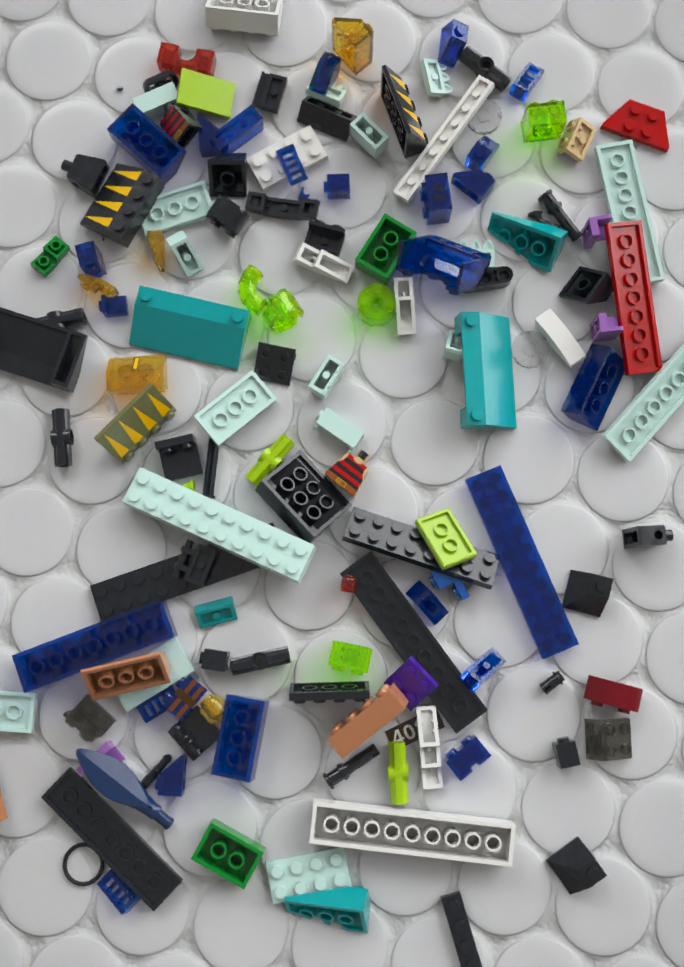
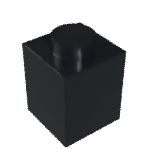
[199,648,230,672]
[552,736,581,769]

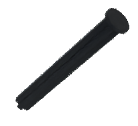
[202,437,219,499]

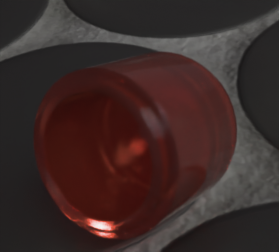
[340,575,357,593]

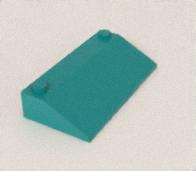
[129,285,252,370]
[454,312,517,429]

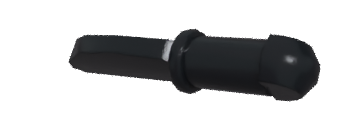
[141,754,172,790]

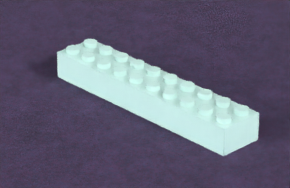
[122,467,316,585]

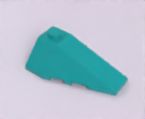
[487,212,568,272]
[284,886,370,934]

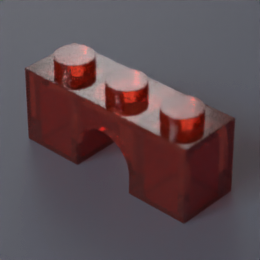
[157,42,217,77]

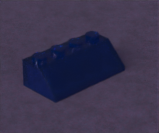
[107,103,186,185]
[561,344,625,431]
[211,694,270,783]

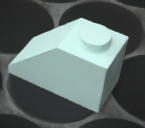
[166,230,204,277]

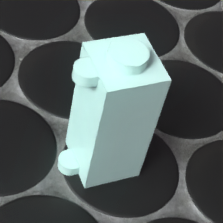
[132,81,177,124]
[313,407,365,455]

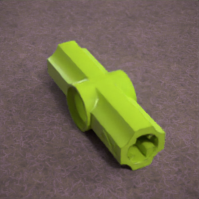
[245,433,295,487]
[388,741,409,805]

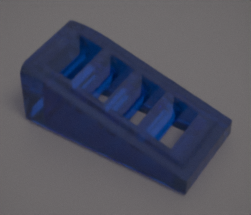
[509,62,545,102]
[275,144,308,186]
[136,685,182,723]
[97,869,141,915]

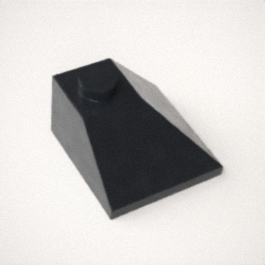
[207,153,248,197]
[559,266,613,305]
[561,570,613,617]
[546,836,607,895]

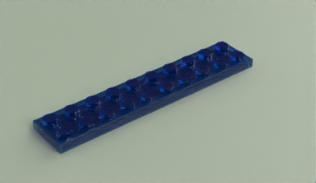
[464,465,579,659]

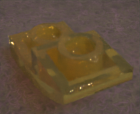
[77,274,119,299]

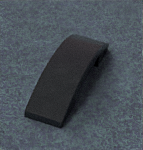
[245,191,320,221]

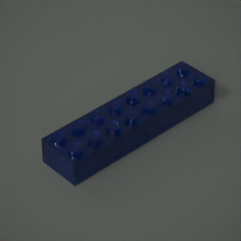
[12,599,178,693]

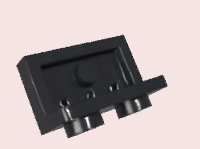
[304,220,346,257]

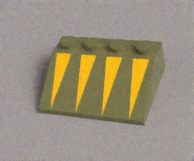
[94,382,177,463]

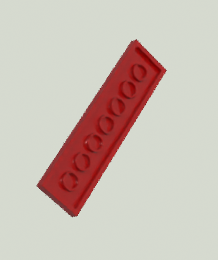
[604,220,662,376]

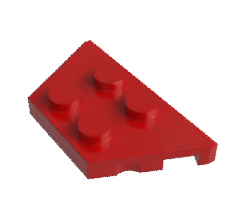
[600,99,669,153]

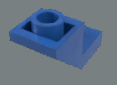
[429,571,470,600]

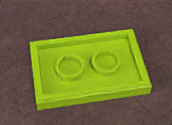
[176,68,235,120]
[415,508,477,570]

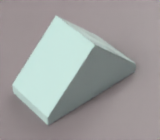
[443,330,462,362]

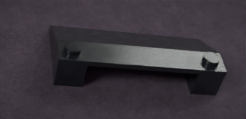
[0,307,88,393]

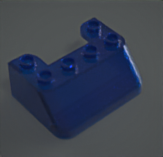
[396,235,491,295]

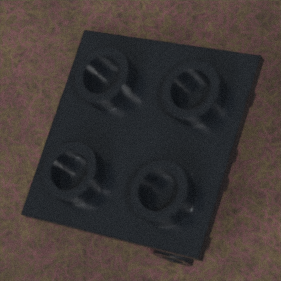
[254,342,296,386]
[168,705,223,762]

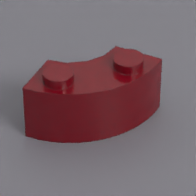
[584,675,643,715]

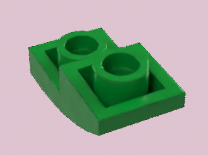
[31,236,70,278]

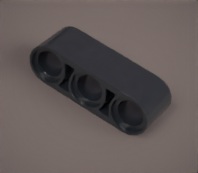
[457,266,513,294]

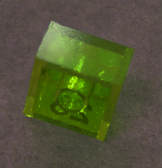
[521,100,567,143]
[328,640,373,676]

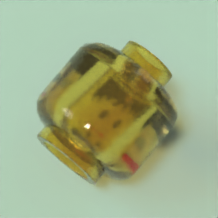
[200,694,229,724]

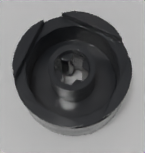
[206,195,250,238]

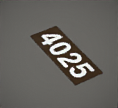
[385,708,445,745]

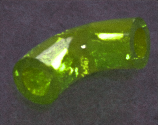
[238,265,268,316]

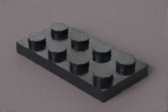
[289,681,370,704]

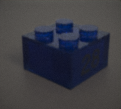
[419,172,452,225]

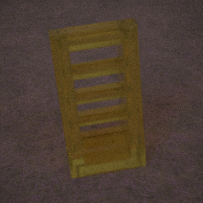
[147,230,165,272]

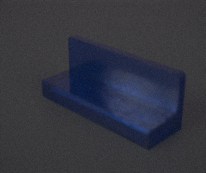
[209,105,264,156]

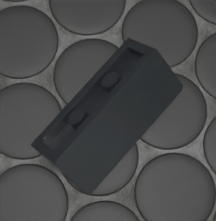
[297,96,358,141]

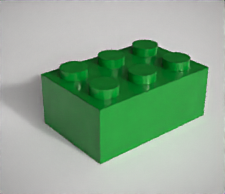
[355,214,417,286]
[191,818,266,889]

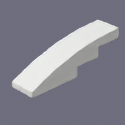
[416,705,443,790]

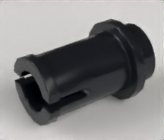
[539,671,565,694]

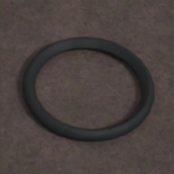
[62,842,105,886]

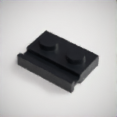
[252,71,288,114]

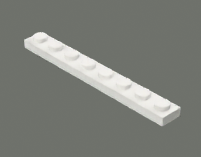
[393,75,495,204]

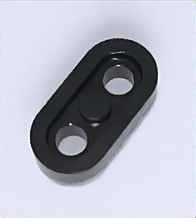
[143,70,179,93]

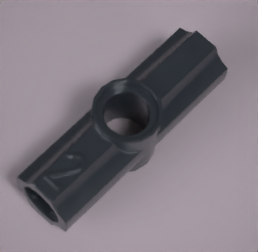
[458,46,512,92]
[36,307,87,329]
[50,408,74,467]
[230,646,291,676]

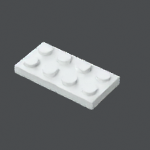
[247,125,328,192]

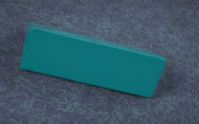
[195,596,238,629]

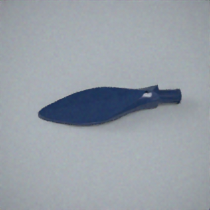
[76,748,174,830]

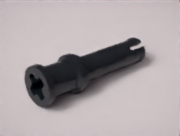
[538,189,583,242]
[322,743,380,790]

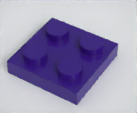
[384,656,439,711]

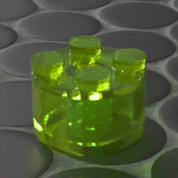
[357,283,396,327]
[260,288,304,333]

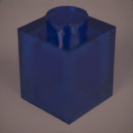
[324,174,350,199]

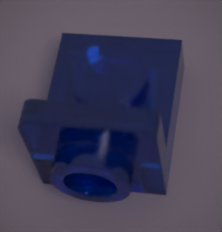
[99,294,129,318]

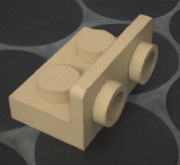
[556,117,597,162]

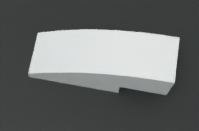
[292,242,354,284]
[393,276,417,335]
[535,309,586,368]

